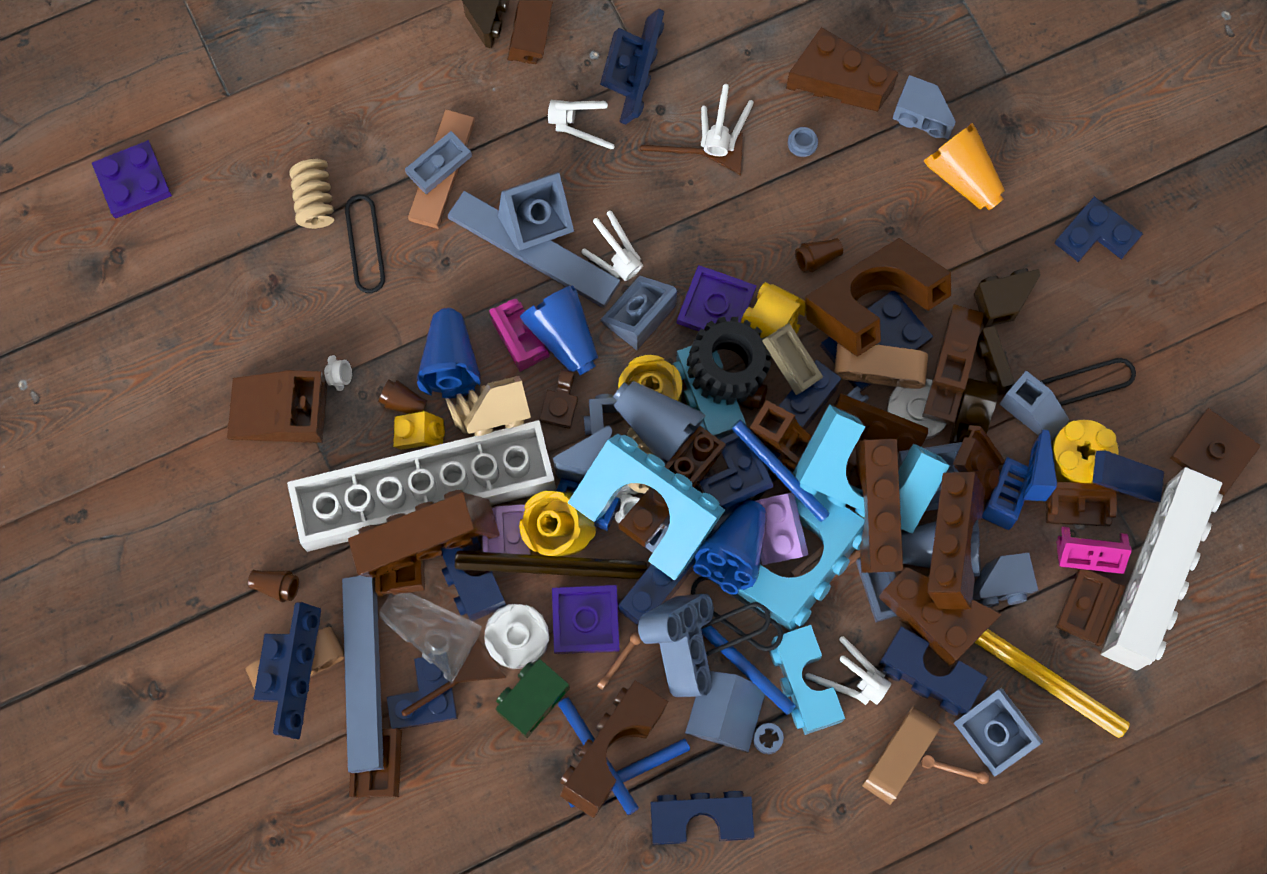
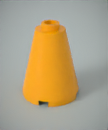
[924,123,1005,210]

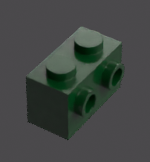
[495,659,570,738]

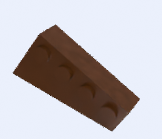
[348,490,500,578]

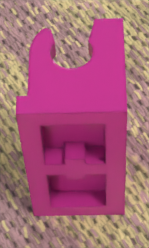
[489,299,550,372]
[1056,526,1132,574]

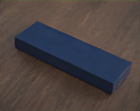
[1092,450,1164,503]

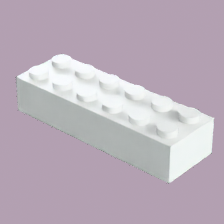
[1100,467,1223,671]

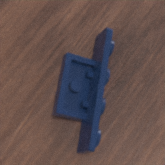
[600,9,664,125]
[253,602,321,739]

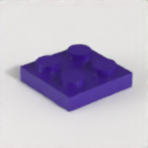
[92,140,172,219]
[677,265,757,332]
[552,585,620,654]

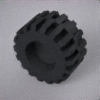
[687,317,772,405]

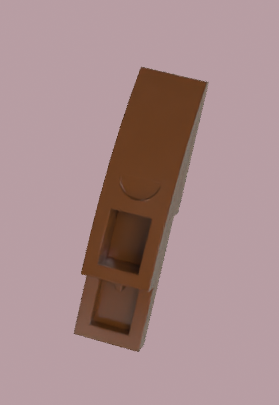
[922,304,983,426]
[619,426,726,548]

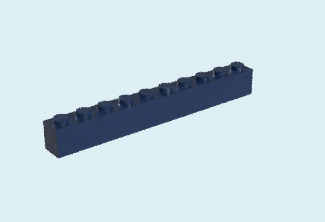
[619,359,842,626]

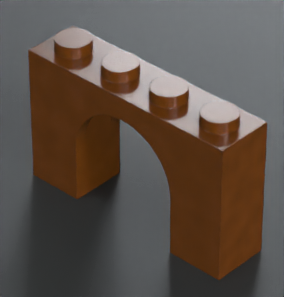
[805,238,951,357]

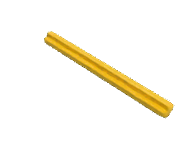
[975,629,1130,738]

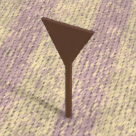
[640,133,743,175]
[402,639,506,716]

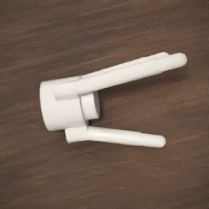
[701,84,754,156]
[548,100,615,150]
[581,211,643,281]
[805,636,891,705]

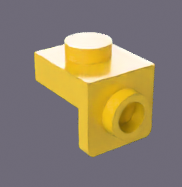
[393,411,445,450]

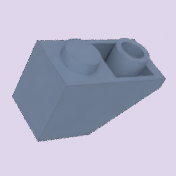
[893,75,956,140]
[999,371,1070,441]
[972,553,1038,608]

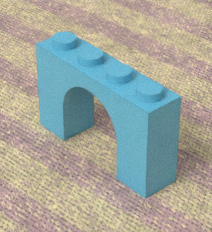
[793,404,950,534]
[568,434,725,580]
[738,491,864,631]

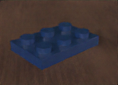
[820,291,933,393]

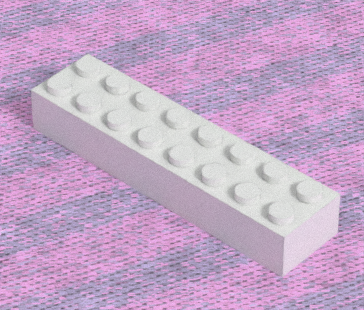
[287,420,556,552]

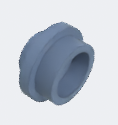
[788,127,818,157]

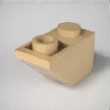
[464,376,531,436]

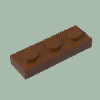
[834,393,928,452]

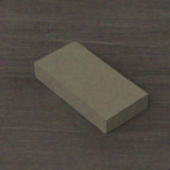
[762,323,823,395]

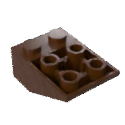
[227,370,327,443]

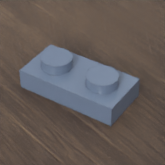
[405,131,472,194]

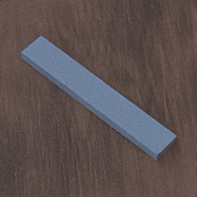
[448,191,620,308]
[342,576,384,773]

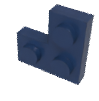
[1054,196,1143,262]
[700,433,773,509]
[387,653,458,729]

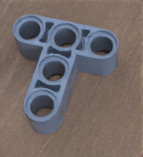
[638,594,714,697]

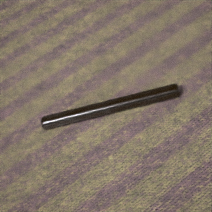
[454,551,647,579]

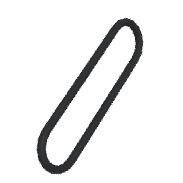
[345,194,385,293]
[1040,358,1136,406]
[691,576,783,651]
[701,602,771,656]

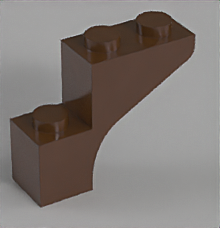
[750,400,854,480]

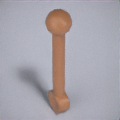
[597,632,642,690]
[921,755,989,784]

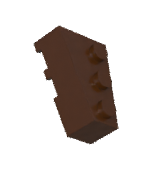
[786,27,898,112]
[879,567,1002,666]

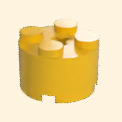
[741,282,806,349]
[618,355,682,402]
[1051,420,1119,484]
[519,491,596,556]

